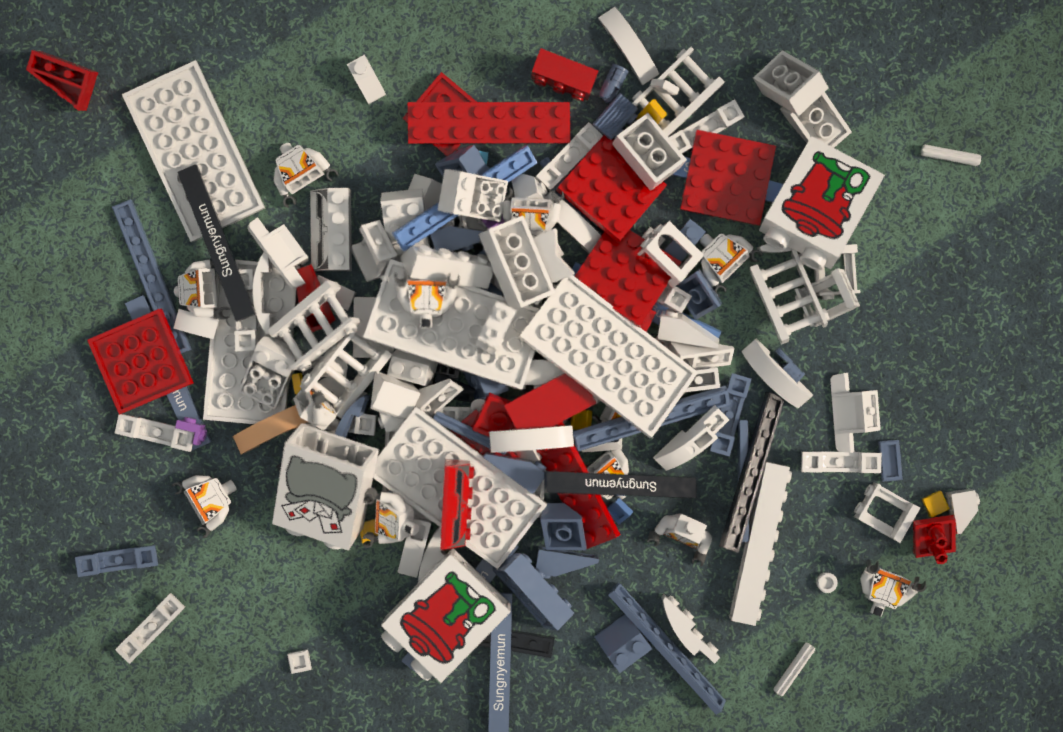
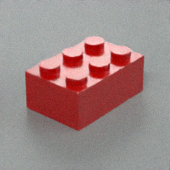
[531,48,598,102]

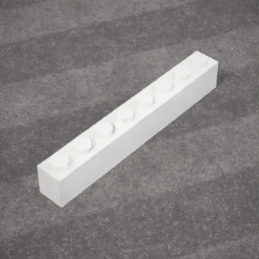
[729,462,792,626]

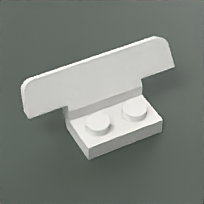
[248,217,309,289]
[830,373,880,453]

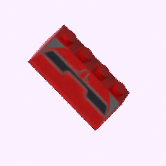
[440,459,474,550]

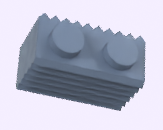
[592,93,638,140]

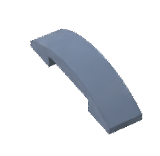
[710,373,751,457]
[335,394,370,438]
[75,545,158,577]

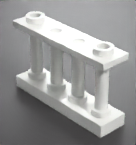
[632,47,725,137]
[750,250,829,345]
[267,280,362,371]
[300,327,393,419]

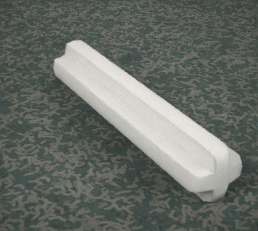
[921,144,981,166]
[774,643,815,696]

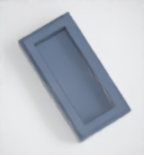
[877,439,903,482]

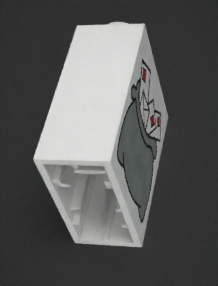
[272,423,379,551]

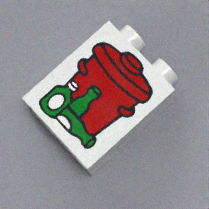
[759,136,885,270]
[381,548,511,683]

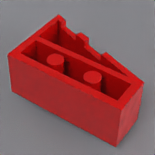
[26,50,98,111]

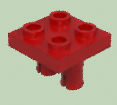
[913,515,956,564]

